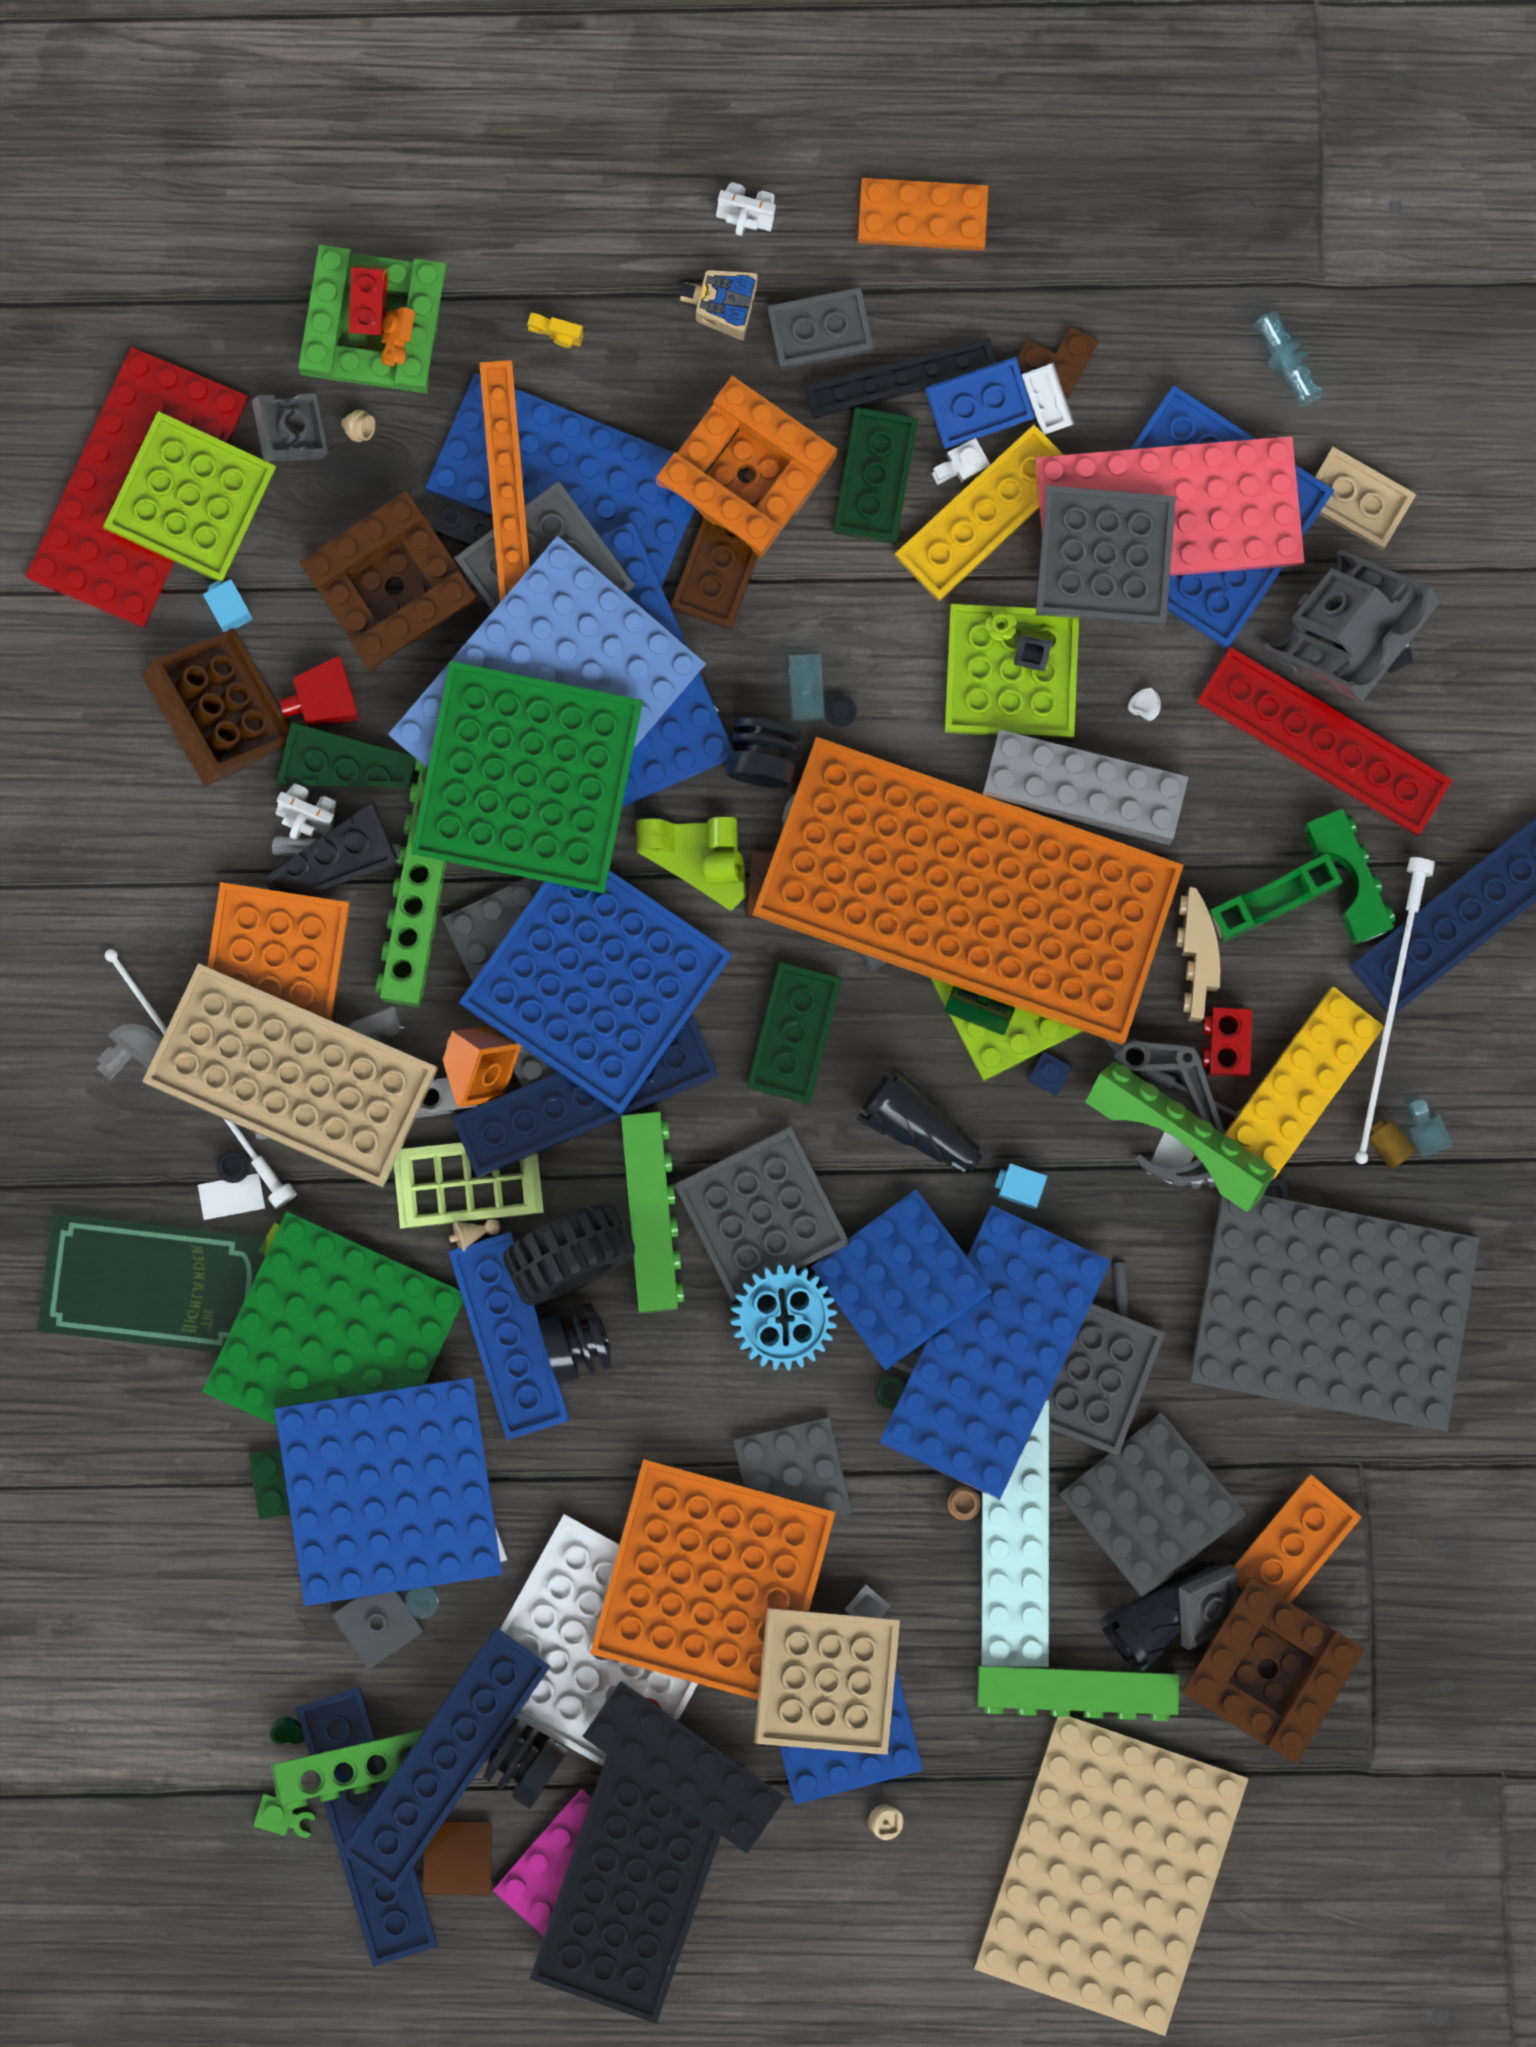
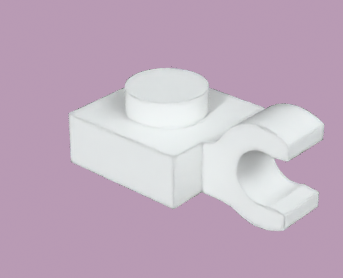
[932,438,990,485]

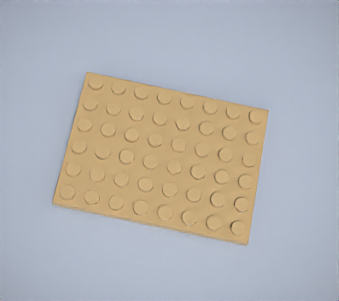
[974,1717,1249,2036]

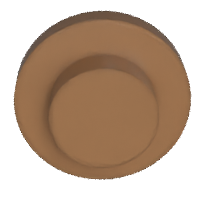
[947,1487,981,1520]

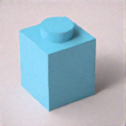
[203,579,253,632]
[995,1163,1047,1210]

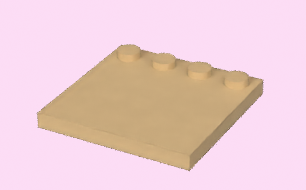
[754,1608,900,1755]

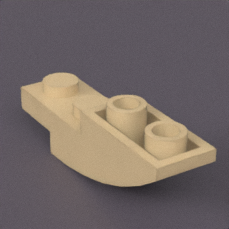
[1176,887,1220,1023]

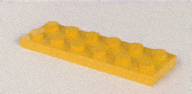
[894,425,1063,602]
[1224,987,1384,1180]

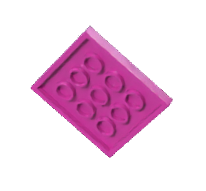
[493,1788,592,1936]

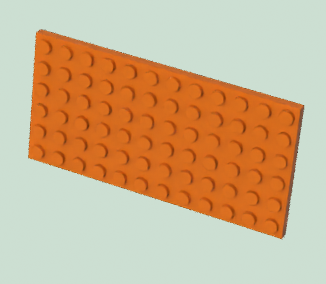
[753,737,1184,1045]

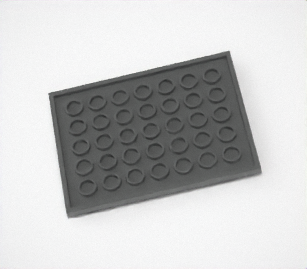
[1189,1195,1480,1432]

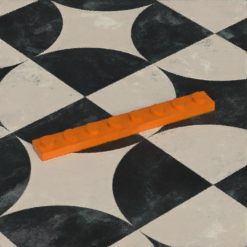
[479,360,530,602]

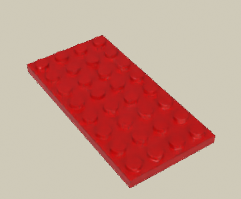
[26,347,249,629]

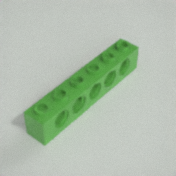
[270,1729,424,1810]

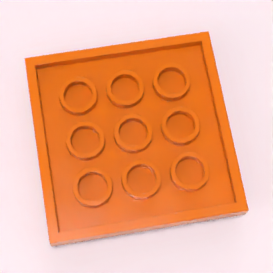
[207,882,351,1021]

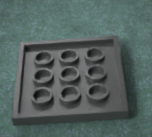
[455,481,636,611]
[1036,485,1176,626]
[674,1127,850,1303]
[1059,1413,1246,1598]

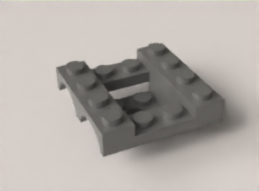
[1263,549,1441,703]

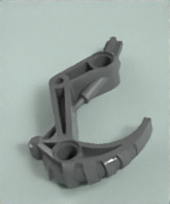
[1103,1036,1242,1189]

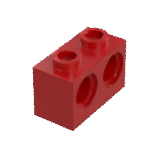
[349,265,389,335]
[1202,1007,1252,1078]

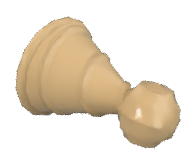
[449,1218,501,1251]

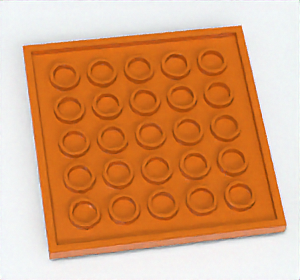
[590,1459,836,1700]

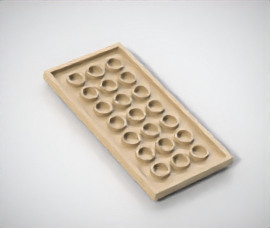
[142,963,438,1188]

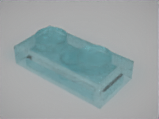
[789,654,825,721]

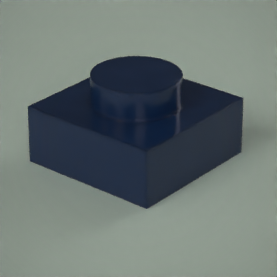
[1028,1052,1072,1097]

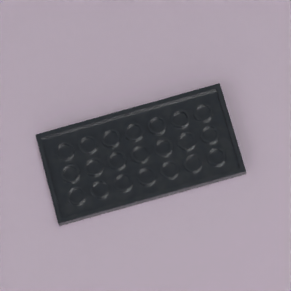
[529,1755,745,2024]

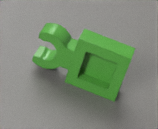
[253,1793,317,1838]

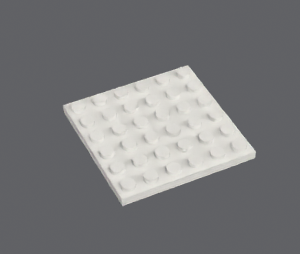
[500,1514,698,1766]

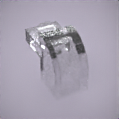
[96,1024,162,1081]

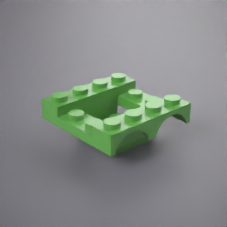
[298,245,448,394]

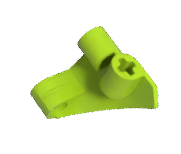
[635,817,746,911]

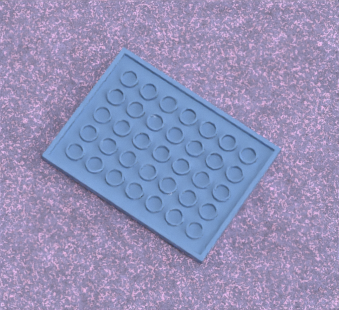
[388,536,706,768]

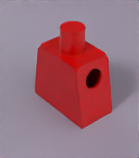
[279,656,360,727]

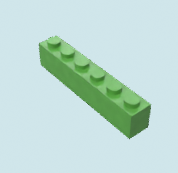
[621,1112,684,1314]
[976,1665,1179,1721]

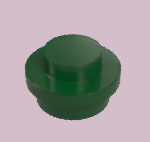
[875,1376,906,1409]

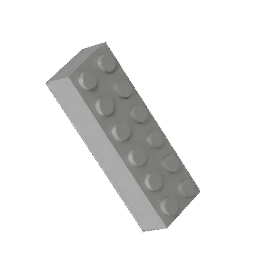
[983,730,1189,846]

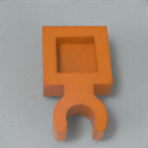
[381,307,415,367]

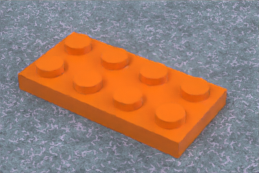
[858,178,989,251]
[1233,1474,1362,1603]

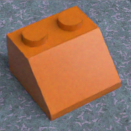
[443,1025,521,1108]

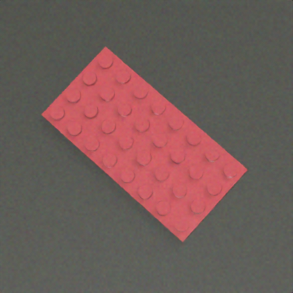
[1035,436,1304,576]

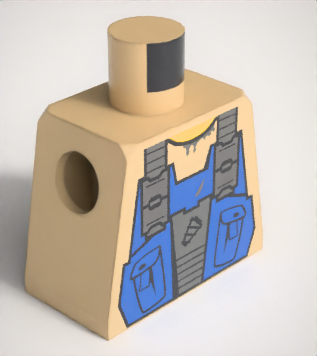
[680,270,758,341]

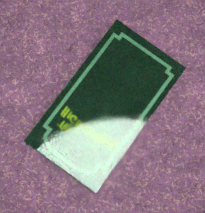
[37,1213,267,1353]

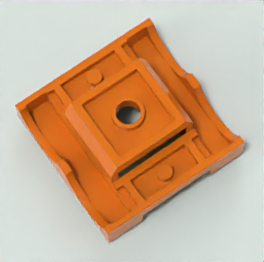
[656,376,837,558]

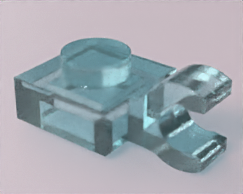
[1407,1098,1453,1159]

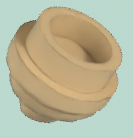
[341,409,375,442]

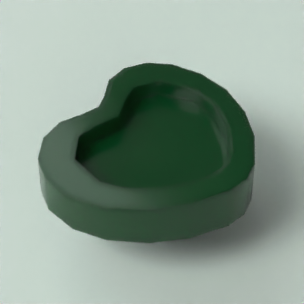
[270,1717,305,1744]

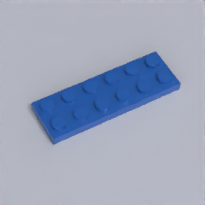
[448,1232,570,1441]

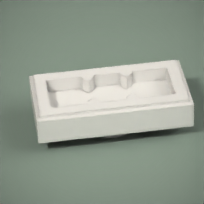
[1022,363,1074,435]

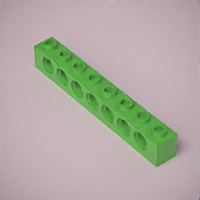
[376,759,447,1008]

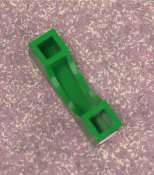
[1303,808,1395,947]
[1209,853,1342,944]

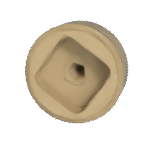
[868,1804,904,1840]

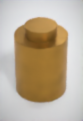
[1368,1118,1417,1170]

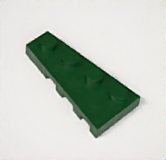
[276,722,416,788]

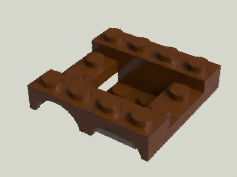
[299,490,480,673]
[1179,1577,1365,1764]

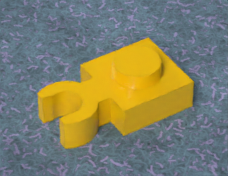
[527,313,584,348]

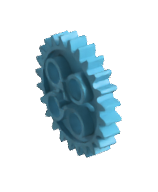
[730,1263,837,1371]

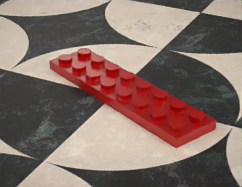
[1197,647,1453,837]

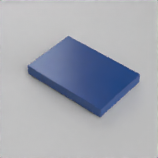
[924,357,1035,449]

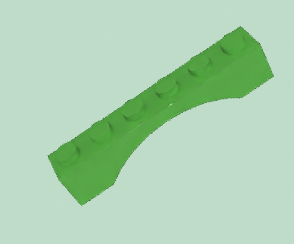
[1085,1061,1277,1212]

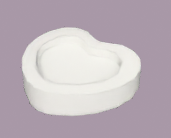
[1128,688,1161,721]

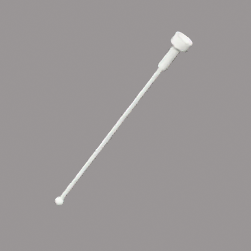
[1355,857,1435,1164]
[105,949,297,1209]

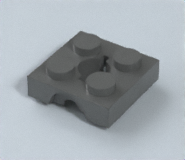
[252,393,328,462]

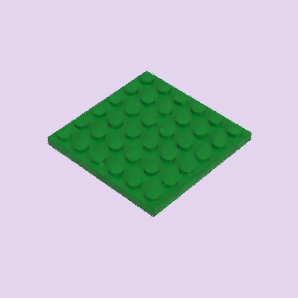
[411,661,643,893]
[202,1211,463,1426]

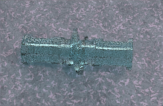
[1253,311,1323,407]

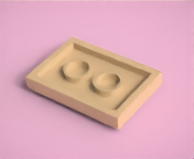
[1315,447,1416,551]

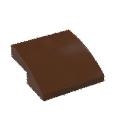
[423,1822,493,1895]

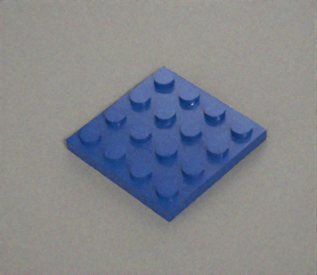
[811,1189,992,1371]
[779,1669,923,1805]

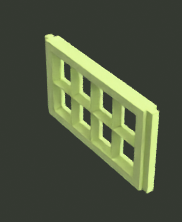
[394,1143,544,1229]

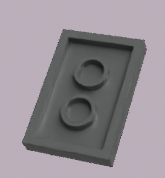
[767,287,874,370]

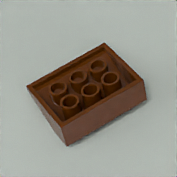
[142,628,290,787]

